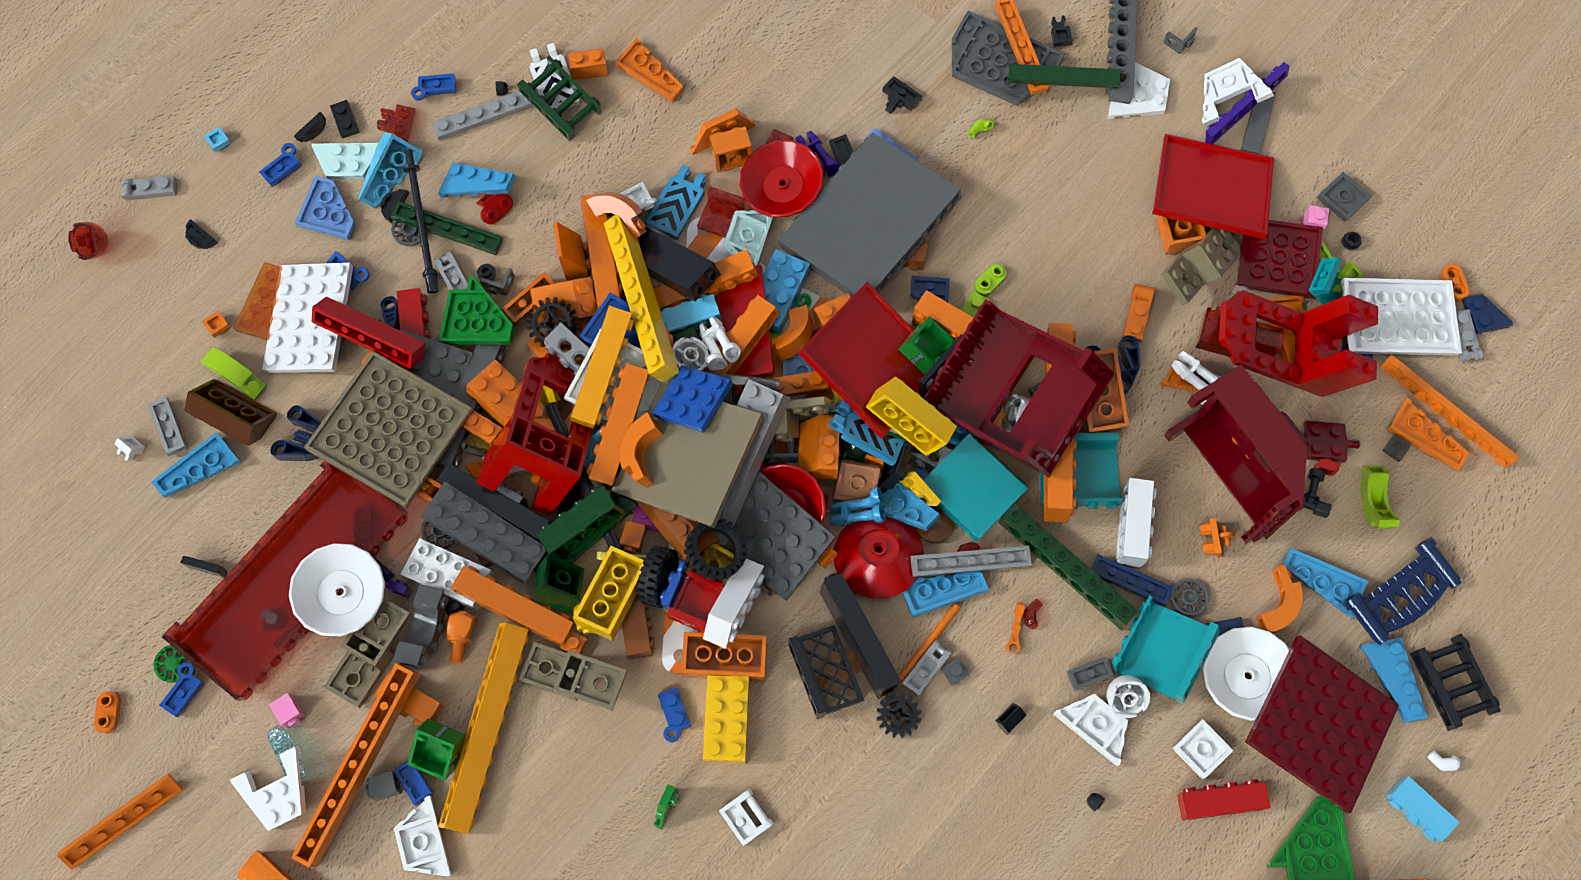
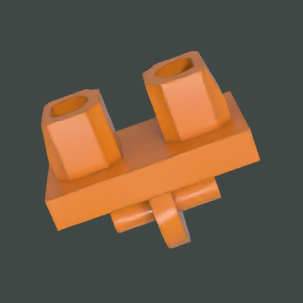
[1199,518,1235,558]

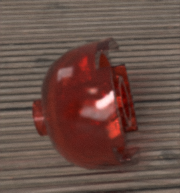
[68,222,108,260]

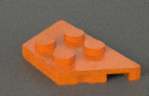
[690,109,756,155]

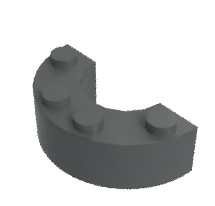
[393,584,448,668]

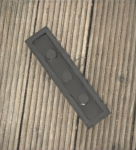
[1241,92,1276,154]

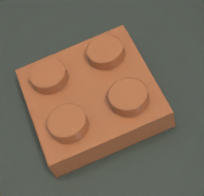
[833,460,880,501]

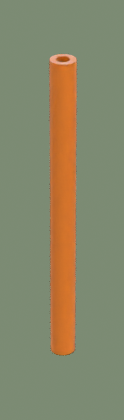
[898,603,960,688]

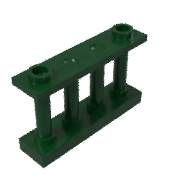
[517,55,601,141]

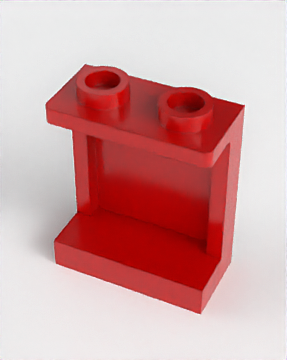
[667,569,725,633]

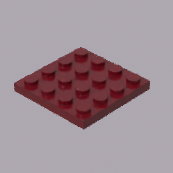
[1236,220,1323,298]

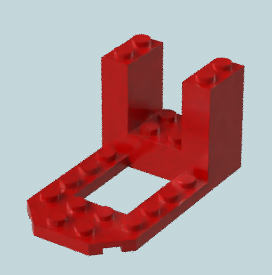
[1219,290,1378,397]
[476,353,592,516]

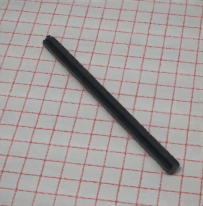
[545,402,623,551]

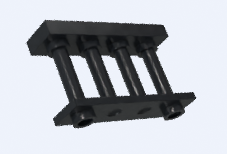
[1410,633,1501,731]

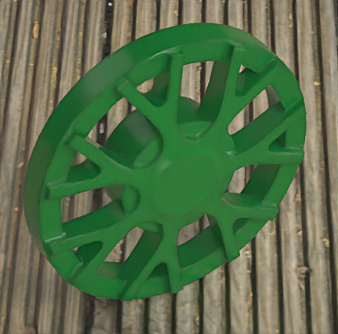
[154,644,194,683]

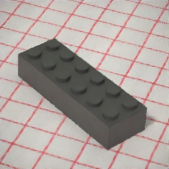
[421,482,546,584]

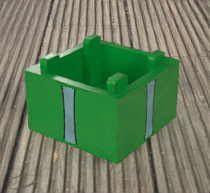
[898,316,955,375]
[407,719,465,781]

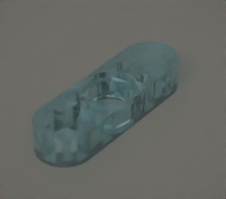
[267,725,306,780]

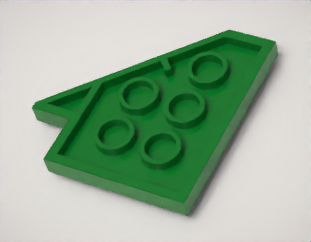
[438,275,515,345]
[1267,796,1355,880]

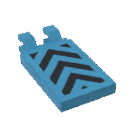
[645,165,707,240]
[828,399,904,466]

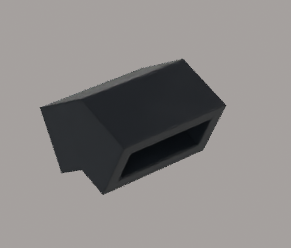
[995,703,1027,735]

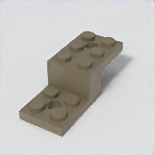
[1161,228,1241,306]
[771,397,836,444]
[324,598,412,708]
[519,642,628,711]

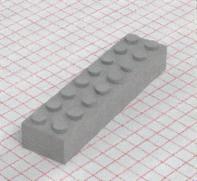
[713,379,791,545]

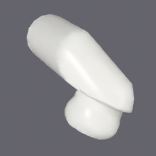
[1427,750,1461,771]

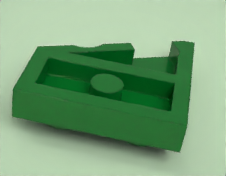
[654,784,680,829]

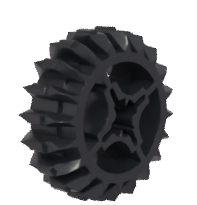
[526,297,579,347]

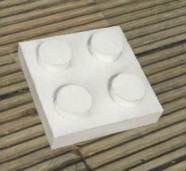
[1172,719,1233,780]

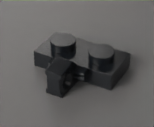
[882,76,922,114]

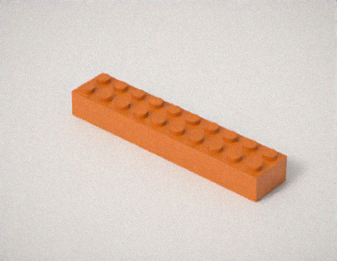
[1044,323,1076,522]

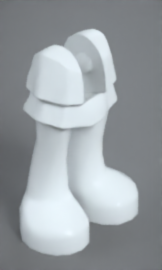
[699,316,741,371]
[1171,351,1222,405]

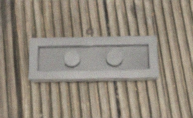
[148,397,188,456]

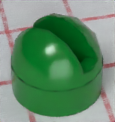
[796,293,812,307]

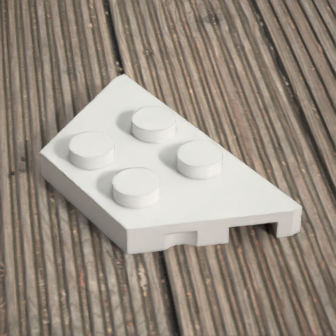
[1053,694,1128,766]
[394,796,452,877]

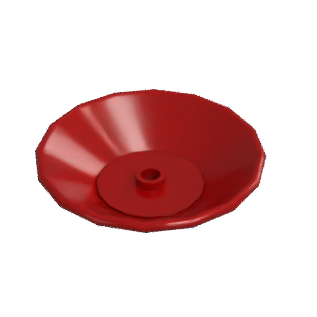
[739,140,824,217]
[760,463,826,524]
[833,516,924,599]

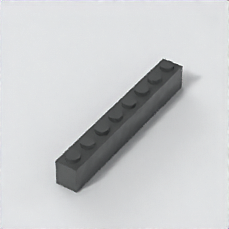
[435,345,509,470]

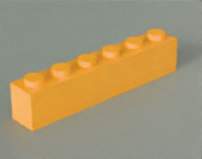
[571,306,634,429]

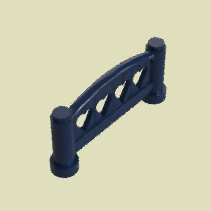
[1342,537,1462,645]

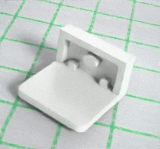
[620,182,657,211]

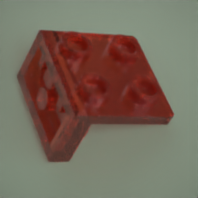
[697,186,745,238]

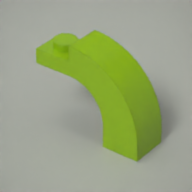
[199,347,267,399]
[1361,465,1400,529]

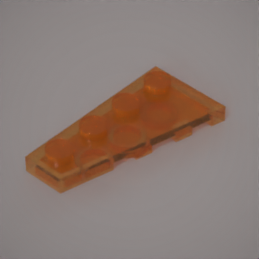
[233,262,282,341]

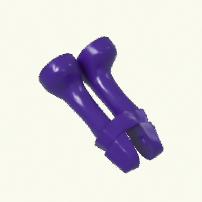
[796,131,841,178]

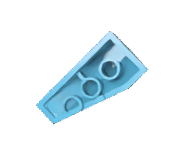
[358,132,423,208]

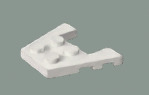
[1202,58,1274,127]
[1107,62,1170,119]
[230,746,306,831]

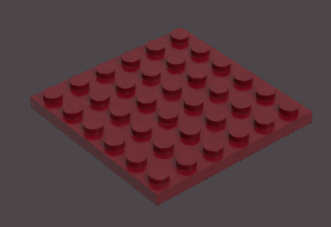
[1245,635,1399,813]

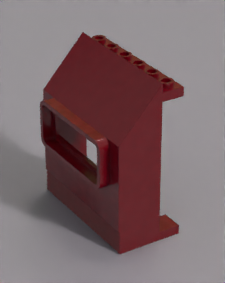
[923,299,1115,478]
[1164,365,1310,544]

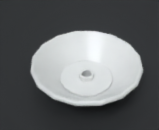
[289,543,385,637]
[1203,627,1289,721]

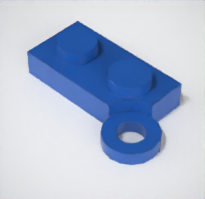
[411,74,456,101]
[259,143,301,187]
[326,251,370,290]
[660,559,688,610]
[159,663,204,717]
[657,687,691,743]

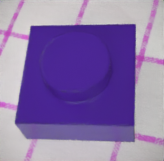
[386,579,412,598]

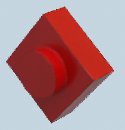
[1313,458,1340,476]

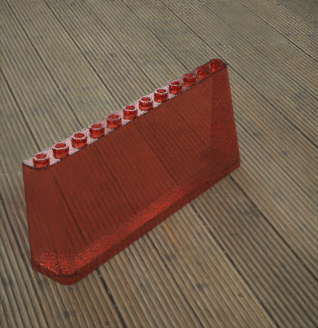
[162,461,408,701]

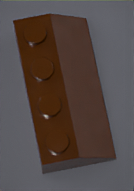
[184,379,277,446]

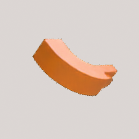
[771,305,813,361]
[619,412,664,488]
[1256,564,1303,634]

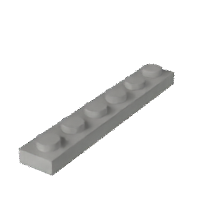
[432,90,538,141]
[910,546,1032,577]

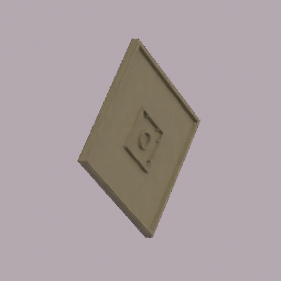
[611,383,764,528]

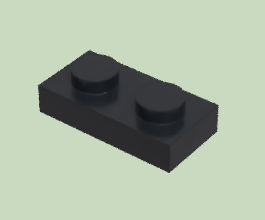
[330,100,360,139]

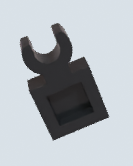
[1051,15,1073,47]

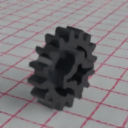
[876,693,921,739]

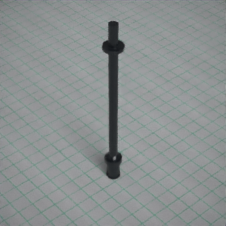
[403,150,439,294]

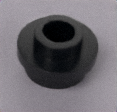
[1342,232,1362,250]
[477,264,496,281]

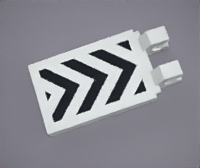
[529,43,581,109]

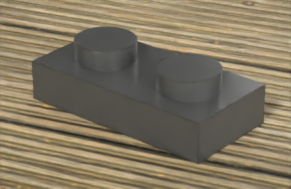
[1066,657,1114,691]

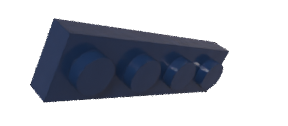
[1091,554,1173,607]

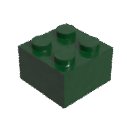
[532,554,585,613]

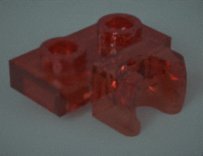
[377,104,416,142]

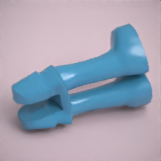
[829,486,886,526]

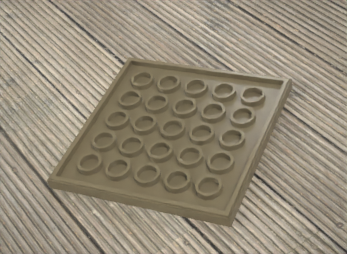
[304,350,473,509]

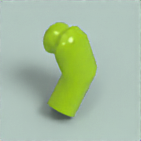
[967,119,995,138]

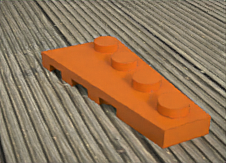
[615,37,683,103]
[1268,295,1304,364]
[1387,397,1469,471]

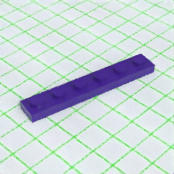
[1205,62,1289,144]

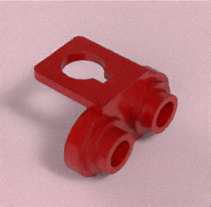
[476,194,513,225]

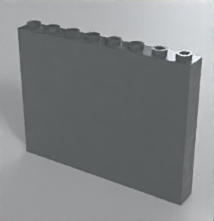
[778,132,962,297]

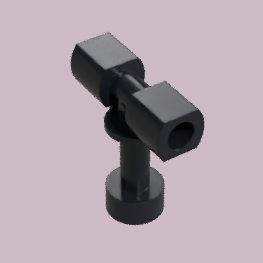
[1300,468,1332,518]

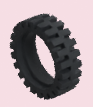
[684,518,748,581]
[638,546,680,608]

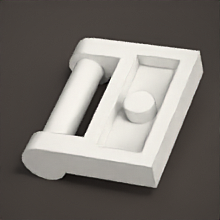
[719,789,774,847]

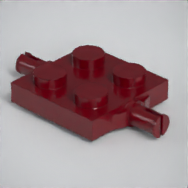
[1303,421,1360,463]

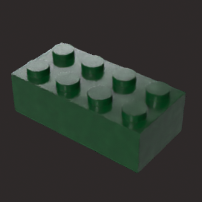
[537,486,628,560]

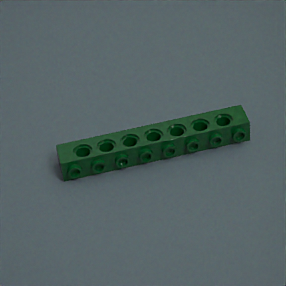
[999,502,1139,630]

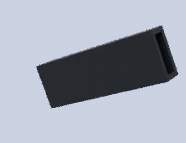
[637,226,721,301]
[437,463,550,544]
[820,573,902,699]

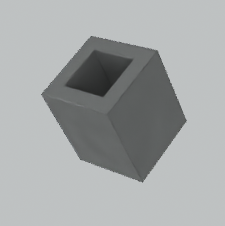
[366,771,401,801]

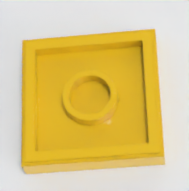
[899,472,941,506]

